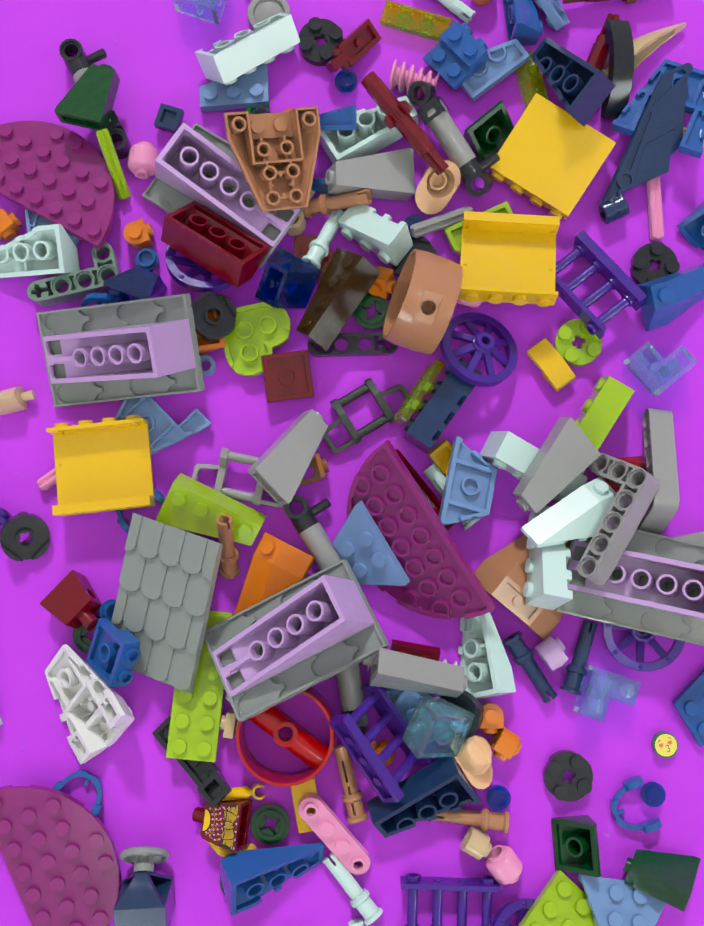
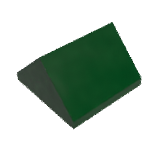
[463,101,514,162]
[551,815,601,877]

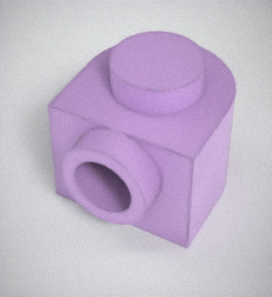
[535,636,568,671]

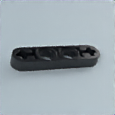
[307,332,398,357]

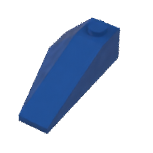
[637,263,704,331]

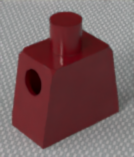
[40,570,101,630]

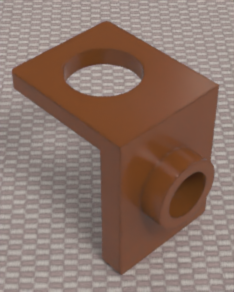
[299,453,329,486]

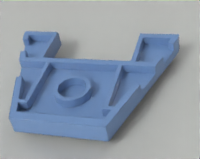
[115,397,213,456]

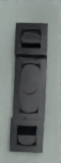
[601,19,634,119]
[152,716,232,808]

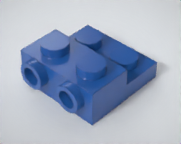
[423,21,489,92]
[86,618,141,688]

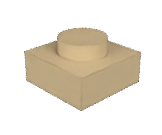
[220,709,237,739]

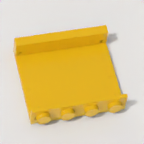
[489,93,616,220]
[458,211,560,307]
[46,415,155,517]

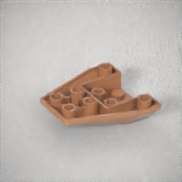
[223,106,321,212]
[474,534,571,640]

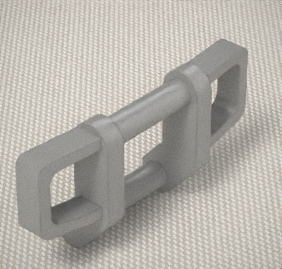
[192,447,284,508]

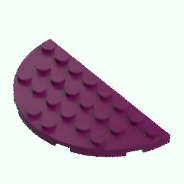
[0,121,116,250]
[347,440,496,619]
[0,785,120,926]

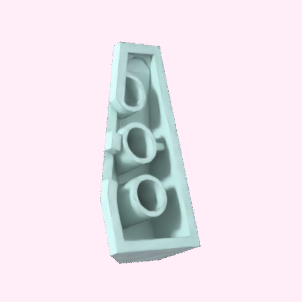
[458,612,516,699]

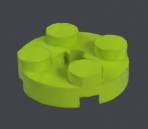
[553,319,602,367]

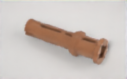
[303,188,372,219]
[216,514,240,579]
[333,745,369,824]
[434,808,510,834]

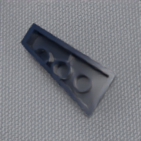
[531,37,616,126]
[403,358,484,454]
[367,752,481,838]

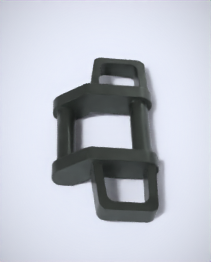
[323,378,414,454]

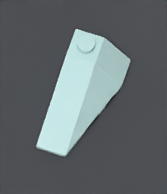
[0,224,80,278]
[521,477,617,548]

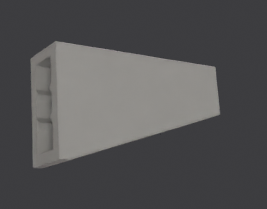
[325,148,415,202]
[247,409,328,505]
[513,417,601,514]
[369,648,468,697]

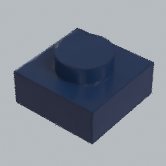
[154,103,184,134]

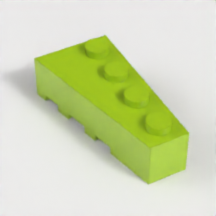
[574,375,635,474]
[155,473,267,546]

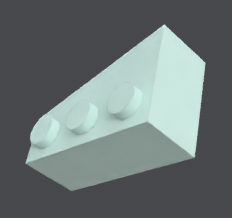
[338,204,413,266]

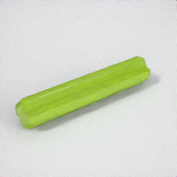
[96,128,131,200]

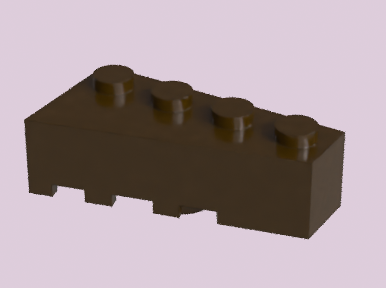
[296,248,380,351]

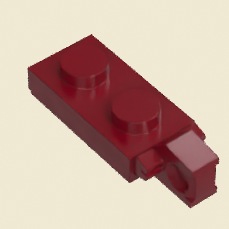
[325,18,381,73]

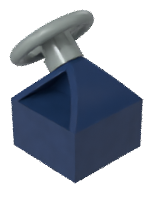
[113,846,175,926]

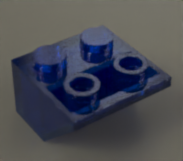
[255,248,321,309]
[103,266,167,302]

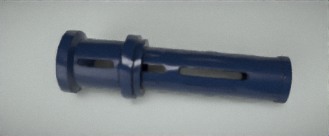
[559,620,598,696]
[502,631,557,703]

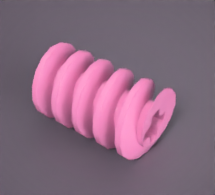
[389,59,440,98]

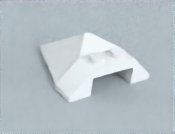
[44,644,135,765]

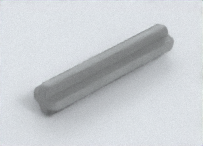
[410,206,473,238]

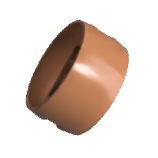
[382,249,463,354]

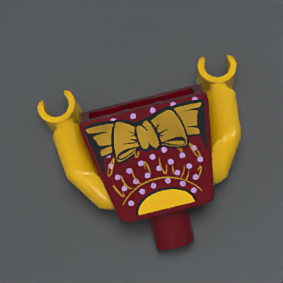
[192,783,265,857]

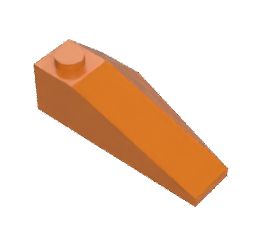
[234,532,315,615]

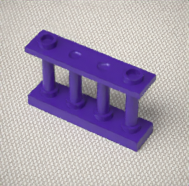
[555,230,647,339]
[328,683,432,803]
[400,873,502,926]

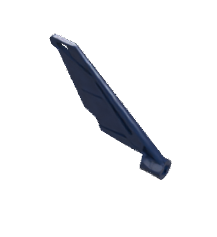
[598,63,693,224]

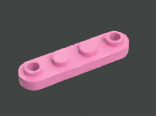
[299,793,370,875]

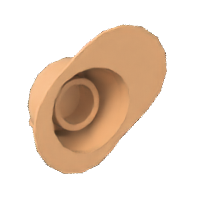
[415,160,461,214]
[451,735,493,789]

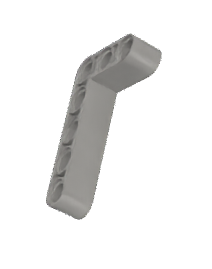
[637,408,680,535]
[577,453,659,585]

